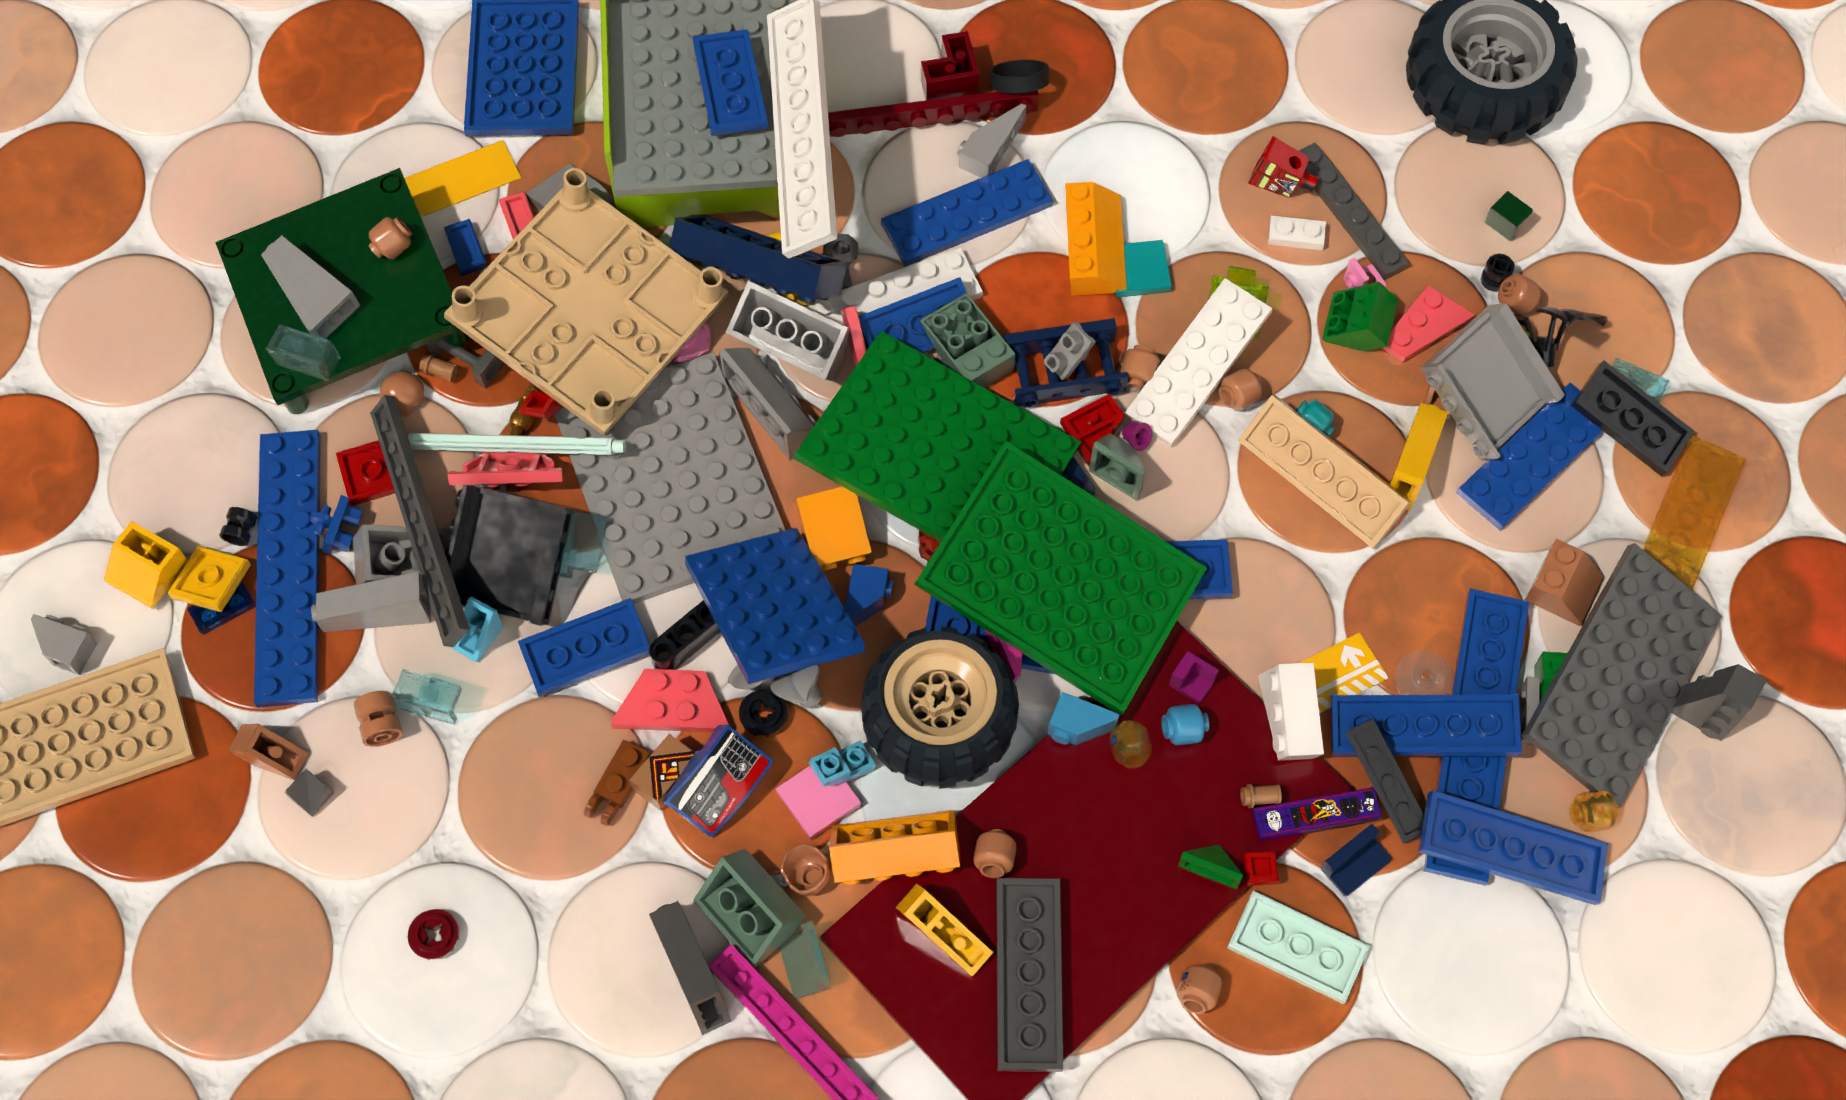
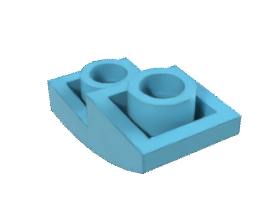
[808,740,876,787]

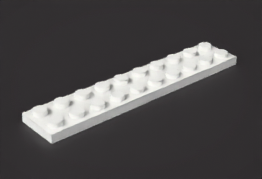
[767,0,837,258]

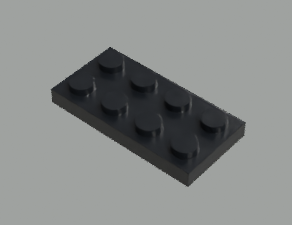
[1570,361,1694,476]

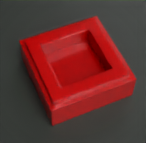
[1243,851,1279,886]

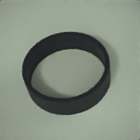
[990,60,1050,93]

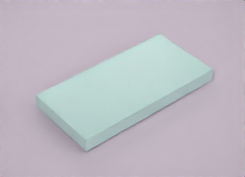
[1227,891,1369,1004]

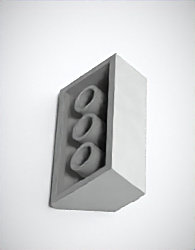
[726,281,850,381]
[719,348,816,461]

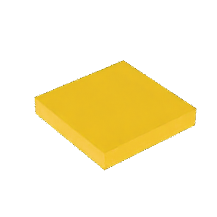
[167,545,251,612]

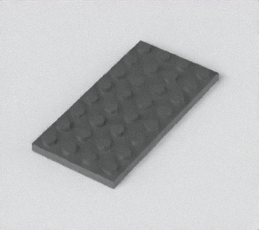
[1522,543,1722,809]

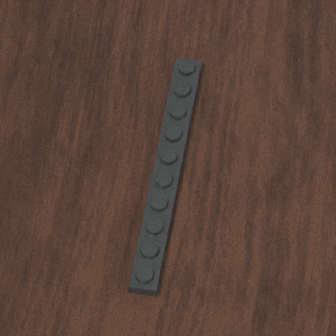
[370,395,470,647]

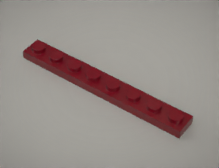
[828,90,1039,137]

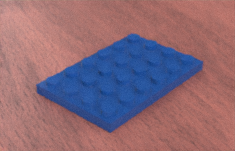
[464,0,579,136]
[685,528,865,684]

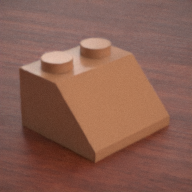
[1525,538,1604,626]

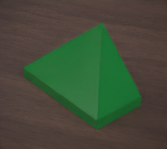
[1178,845,1243,890]

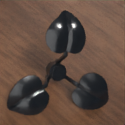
[1513,307,1608,367]

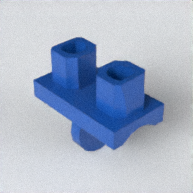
[309,495,363,554]

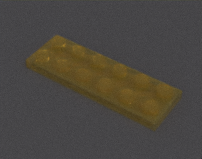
[1642,435,1746,590]

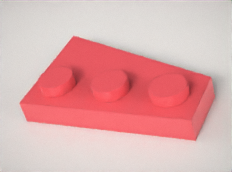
[1381,285,1475,363]

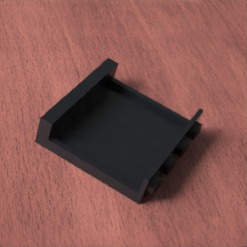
[445,485,574,626]

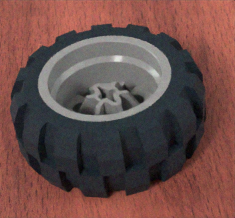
[1406,0,1578,145]

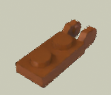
[584,739,651,826]

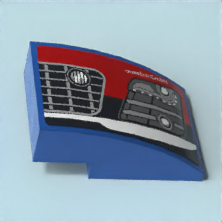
[662,724,774,837]

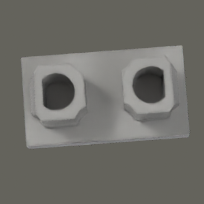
[1043,322,1096,380]

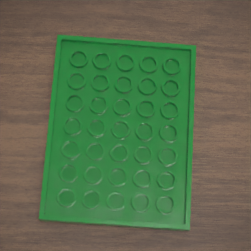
[794,331,1081,542]
[914,440,1207,715]

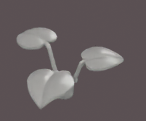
[727,613,849,708]

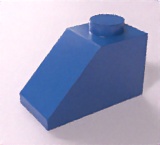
[845,564,894,627]

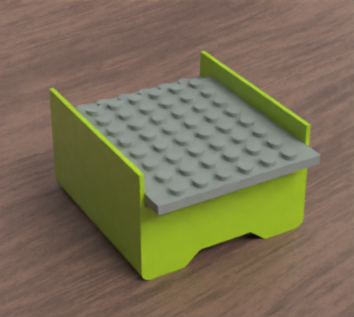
[600,0,798,227]

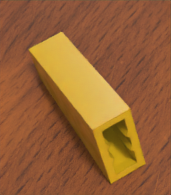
[1389,403,1448,511]

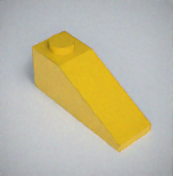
[896,884,993,976]

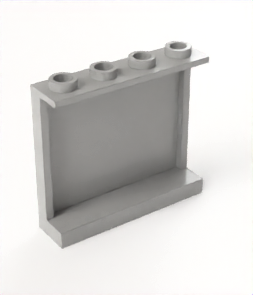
[1421,303,1565,459]

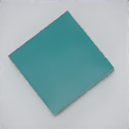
[1115,240,1172,298]

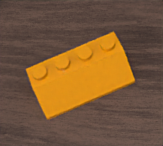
[1065,182,1127,296]
[829,810,960,885]

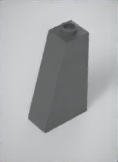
[649,901,732,1035]

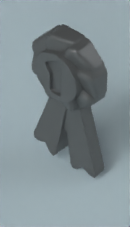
[825,234,858,290]

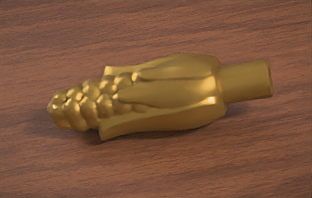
[508,383,541,436]

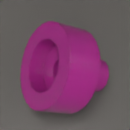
[1122,421,1152,451]

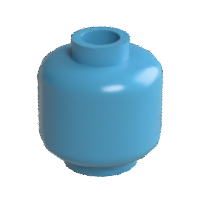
[1161,704,1209,746]

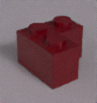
[921,31,979,100]

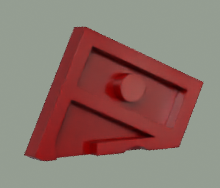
[1060,394,1125,467]

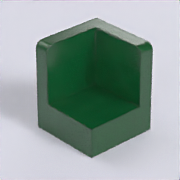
[1484,191,1533,241]

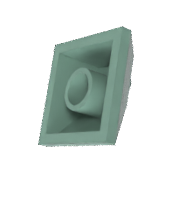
[1089,433,1146,501]

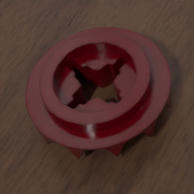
[407,909,459,960]

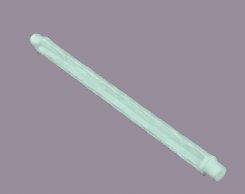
[407,433,626,455]

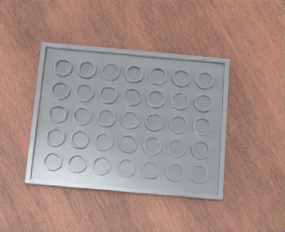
[554,352,785,604]

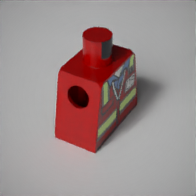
[1248,136,1318,197]

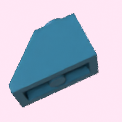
[1047,692,1119,745]

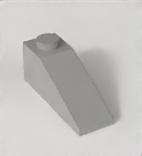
[957,104,1026,178]

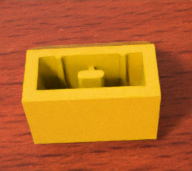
[104,521,188,610]

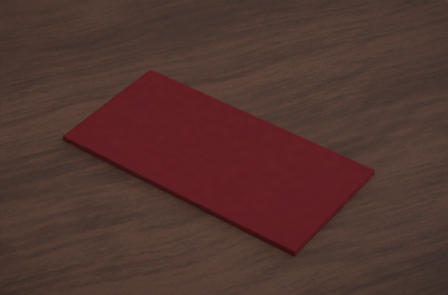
[819,621,1352,1100]

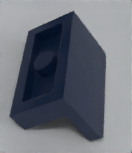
[1321,824,1391,897]

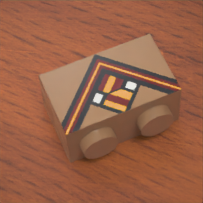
[629,734,695,811]

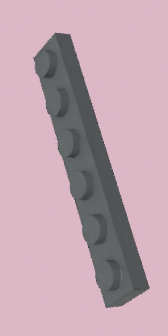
[1299,142,1409,281]

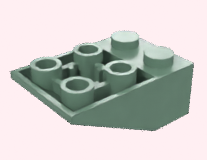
[920,293,1015,388]

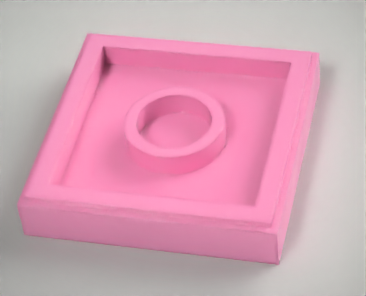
[776,766,861,840]

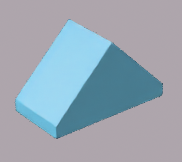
[452,596,503,662]

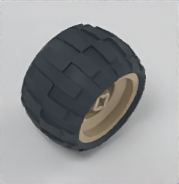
[861,626,1019,789]

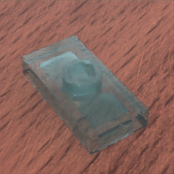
[1612,358,1670,403]

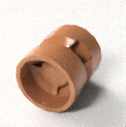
[354,691,403,747]

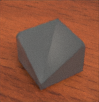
[285,769,333,817]

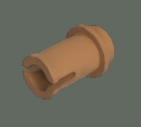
[419,353,458,382]
[1240,784,1282,809]

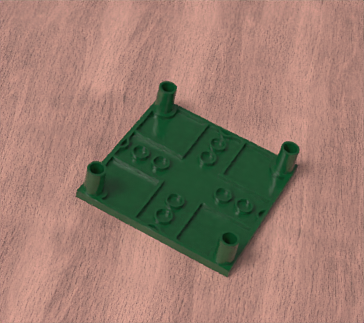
[215,168,469,414]

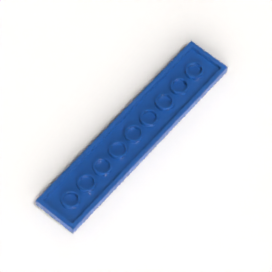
[254,429,321,708]
[1423,588,1529,886]

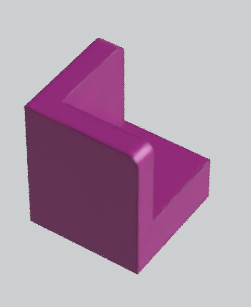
[1169,651,1219,703]

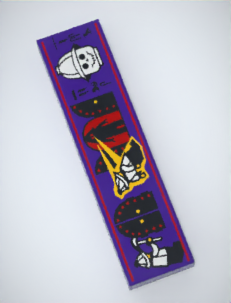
[1252,787,1382,841]

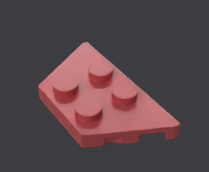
[448,452,563,487]
[611,669,729,732]

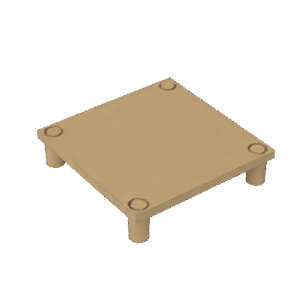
[444,168,729,436]

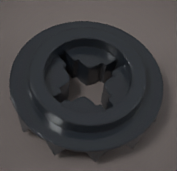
[739,689,787,737]

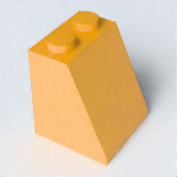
[793,487,871,571]

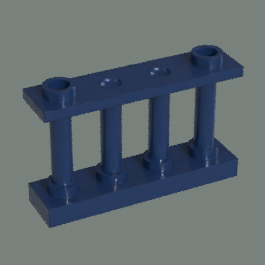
[1003,318,1128,408]

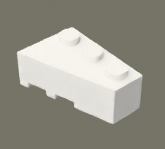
[1258,663,1324,761]

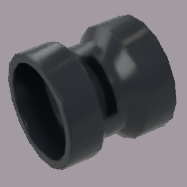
[1480,253,1515,292]
[219,507,258,546]

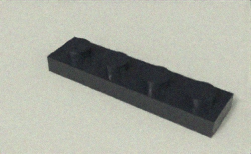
[1345,718,1424,843]

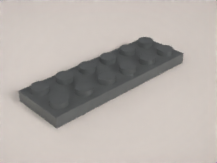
[996,878,1063,1072]

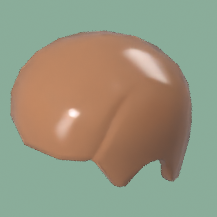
[380,371,424,416]
[780,844,831,896]

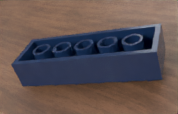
[669,215,847,303]

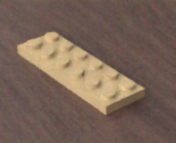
[1238,395,1411,548]

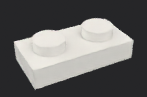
[1267,215,1326,250]

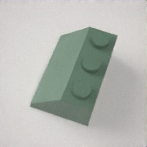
[693,849,806,967]

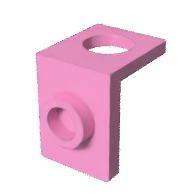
[1343,258,1386,289]

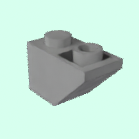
[31,614,97,675]

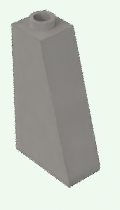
[261,235,360,345]
[311,572,431,632]

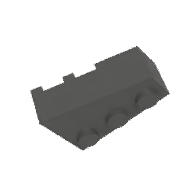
[1671,664,1767,741]

